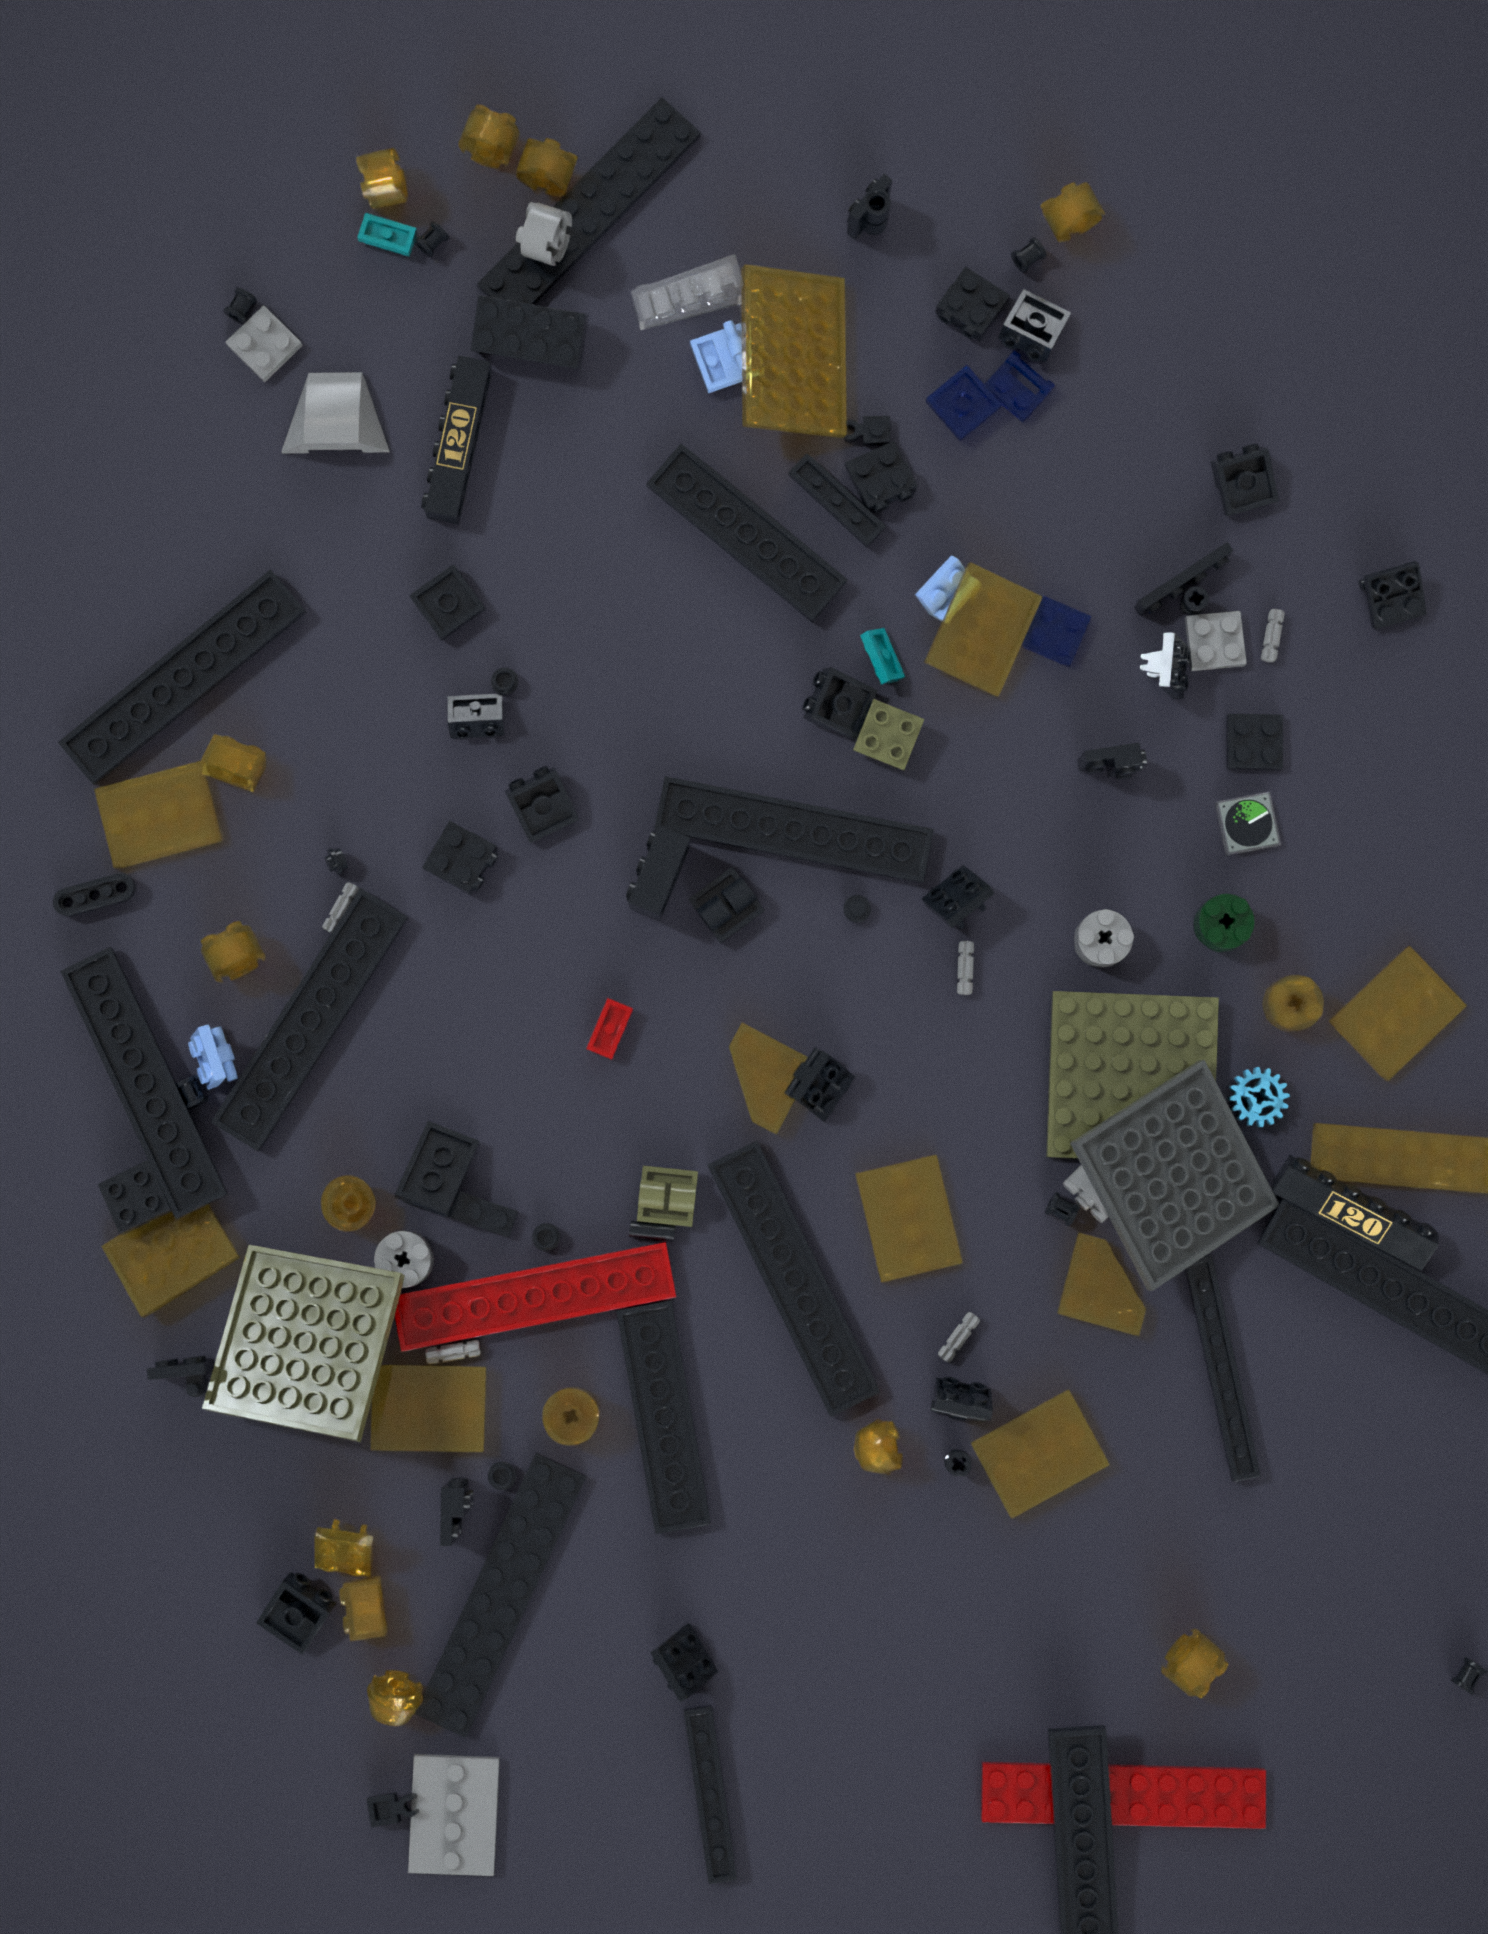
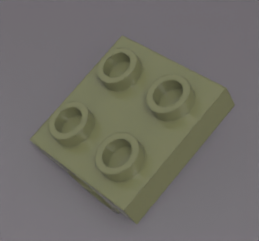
[853,699,925,771]
[637,1166,698,1227]

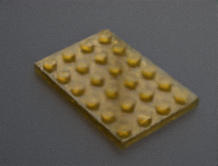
[741,264,847,438]

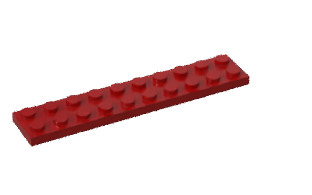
[395,1242,677,1352]
[981,1762,1266,1829]

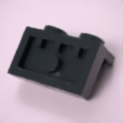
[447,693,505,739]

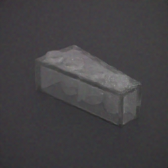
[631,254,744,330]

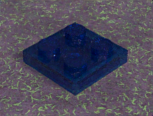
[925,365,1002,441]
[1020,595,1092,667]

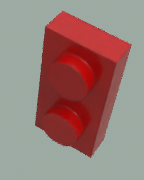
[586,998,633,1060]

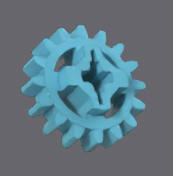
[1227,1067,1290,1127]

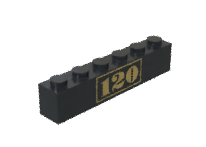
[421,355,492,525]
[1272,1155,1439,1271]

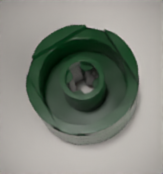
[1193,894,1255,952]

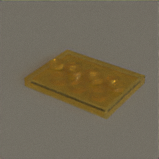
[924,562,1042,697]
[94,761,223,869]
[1329,946,1467,1081]
[855,1155,963,1282]
[101,1205,240,1318]
[371,1365,487,1452]
[970,1389,1110,1519]

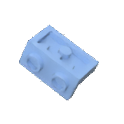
[915,555,981,623]

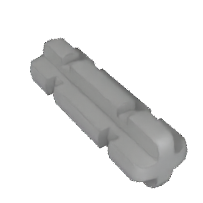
[1261,609,1285,662]
[322,882,360,933]
[957,941,974,995]
[938,1312,980,1363]
[425,1340,481,1364]

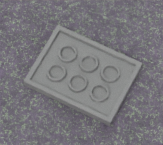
[408,1754,500,1876]

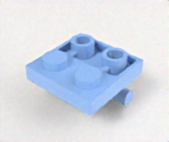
[690,320,759,393]
[188,1024,239,1090]

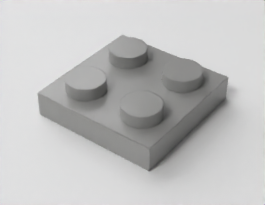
[225,305,303,383]
[1185,611,1247,671]

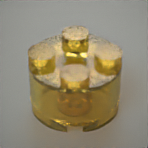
[458,105,520,168]
[516,138,578,197]
[356,147,408,209]
[1040,182,1105,242]
[200,921,266,983]
[1262,975,1324,1032]
[542,1386,600,1445]
[1161,1629,1228,1698]

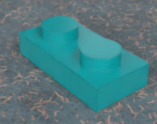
[357,213,418,257]
[860,628,905,685]

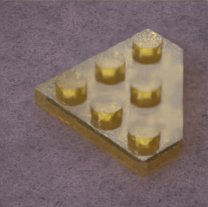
[729,1023,808,1135]
[1057,1233,1146,1336]

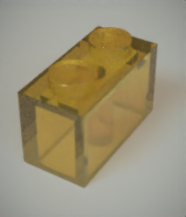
[201,734,266,792]
[339,1575,387,1641]

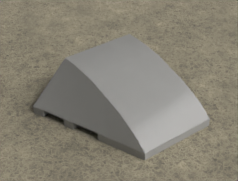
[281,372,390,454]

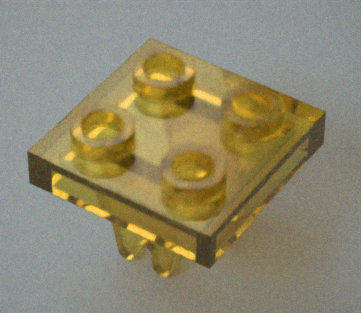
[315,1520,373,1577]

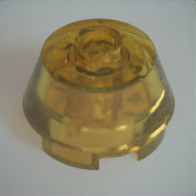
[321,1175,376,1231]
[854,1419,903,1475]
[367,1670,423,1726]

